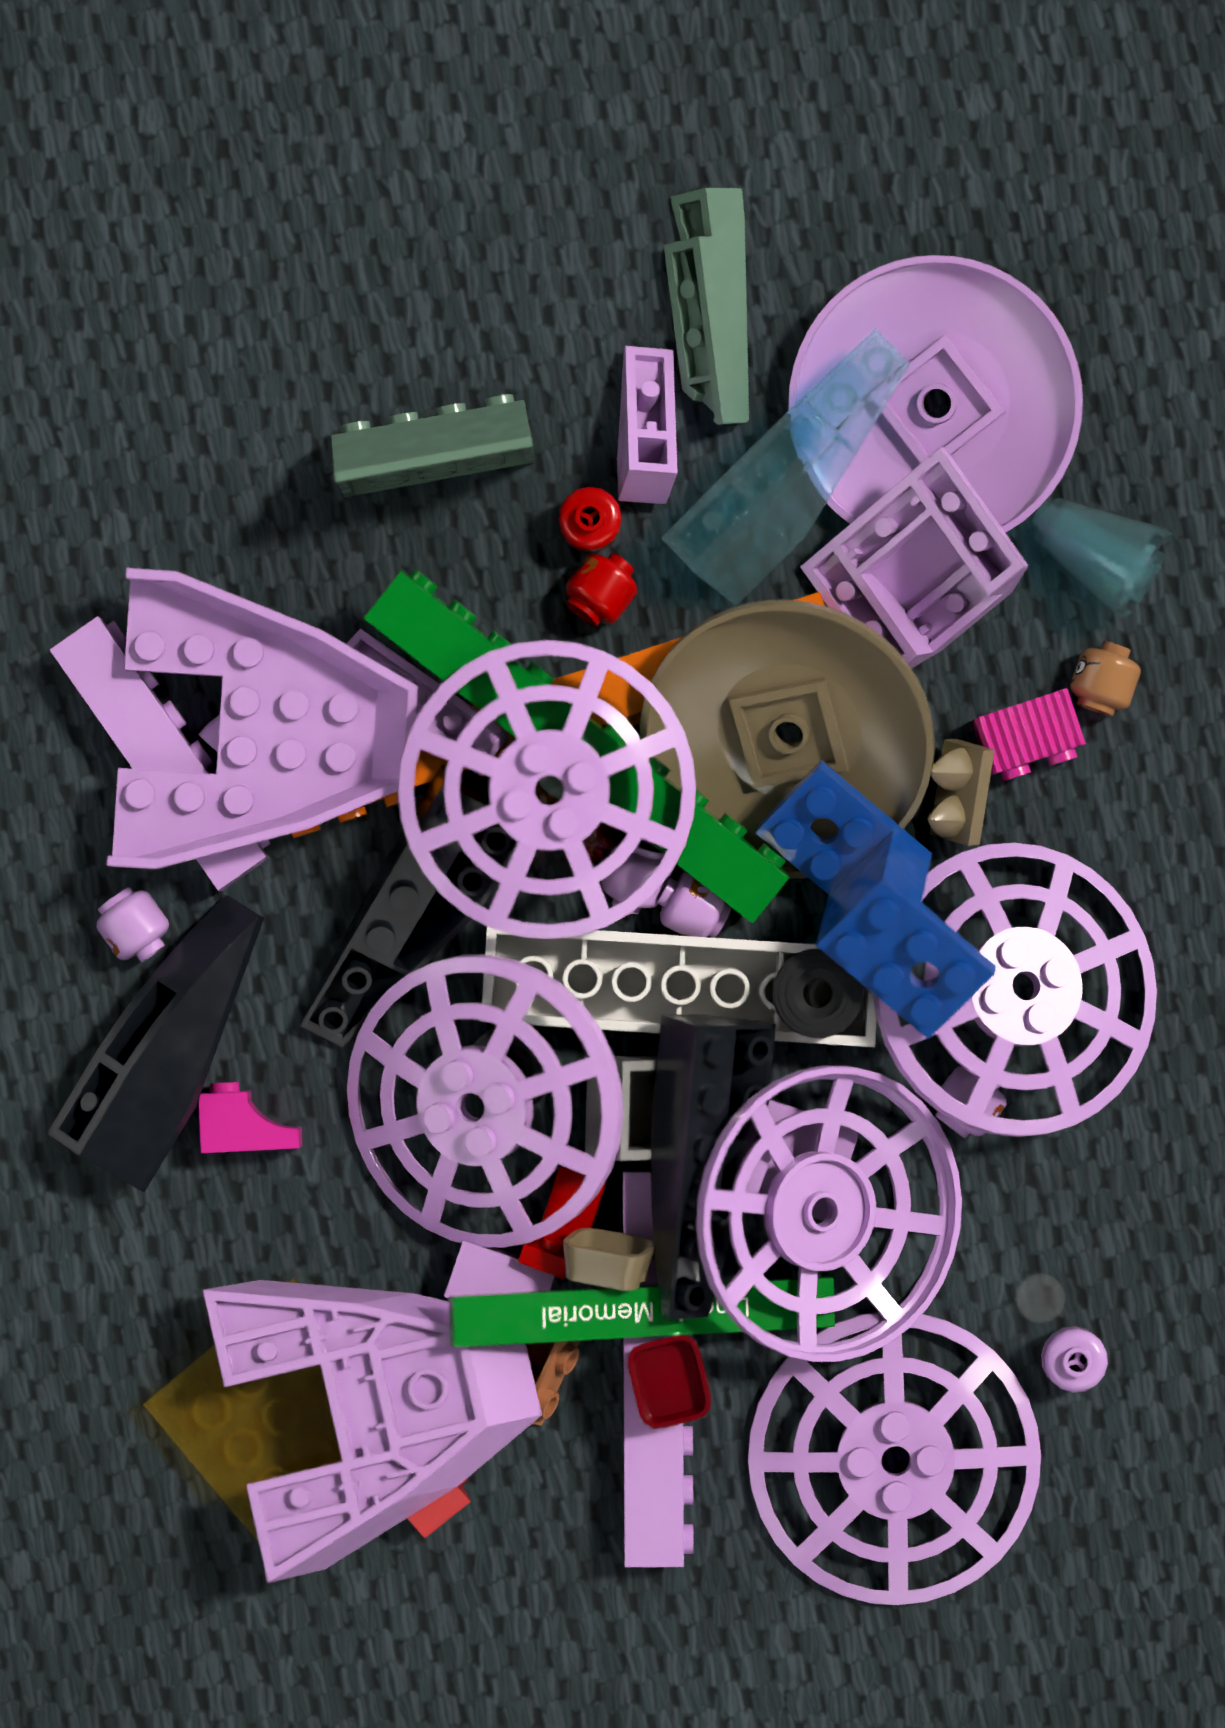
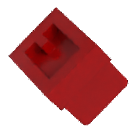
[518,1166,606,1279]

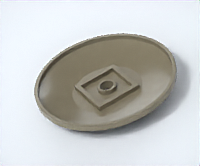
[639,600,935,878]

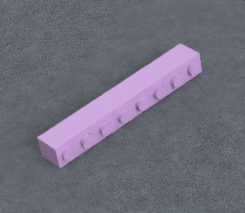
[623,1170,693,1567]

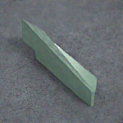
[664,188,749,425]

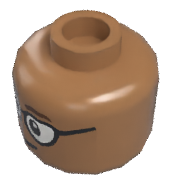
[1070,641,1141,717]

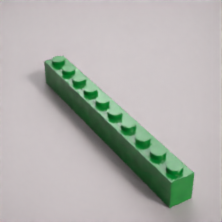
[364,568,789,924]

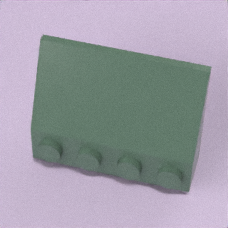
[331,394,535,497]

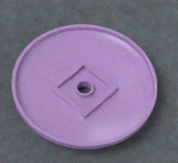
[788,255,1083,533]

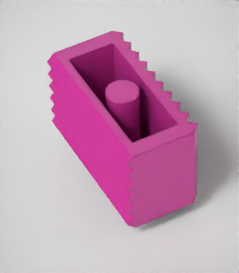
[971,688,1086,782]

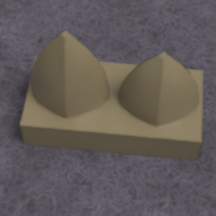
[927,739,995,846]

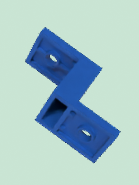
[755,760,996,1039]

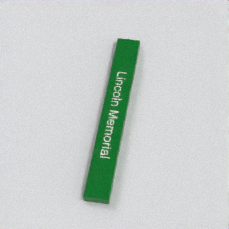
[449,1277,835,1347]

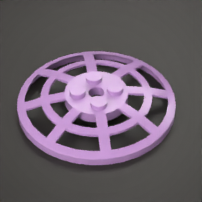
[397,640,696,939]
[873,843,1157,1137]
[347,955,624,1247]
[696,1065,962,1362]
[748,1312,1041,1605]

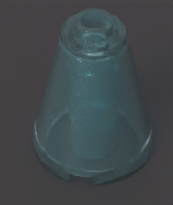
[1031,498,1173,618]

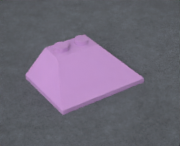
[800,447,1028,668]

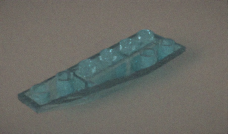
[661,329,911,606]

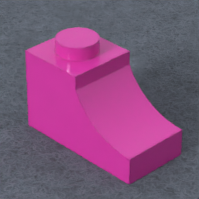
[199,1082,303,1153]

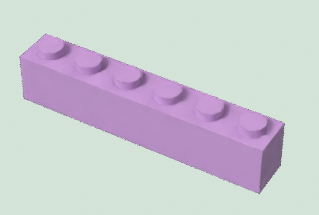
[50,616,271,891]

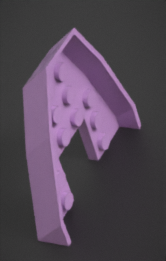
[107,568,418,869]
[203,1280,542,1583]

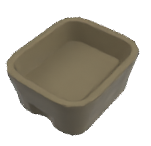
[563,1228,655,1291]

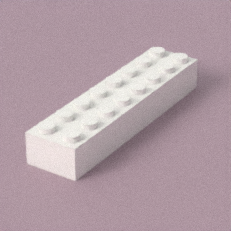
[481,926,877,1047]

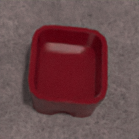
[628,1335,711,1428]

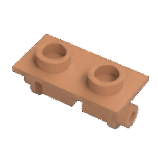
[527,1341,580,1426]

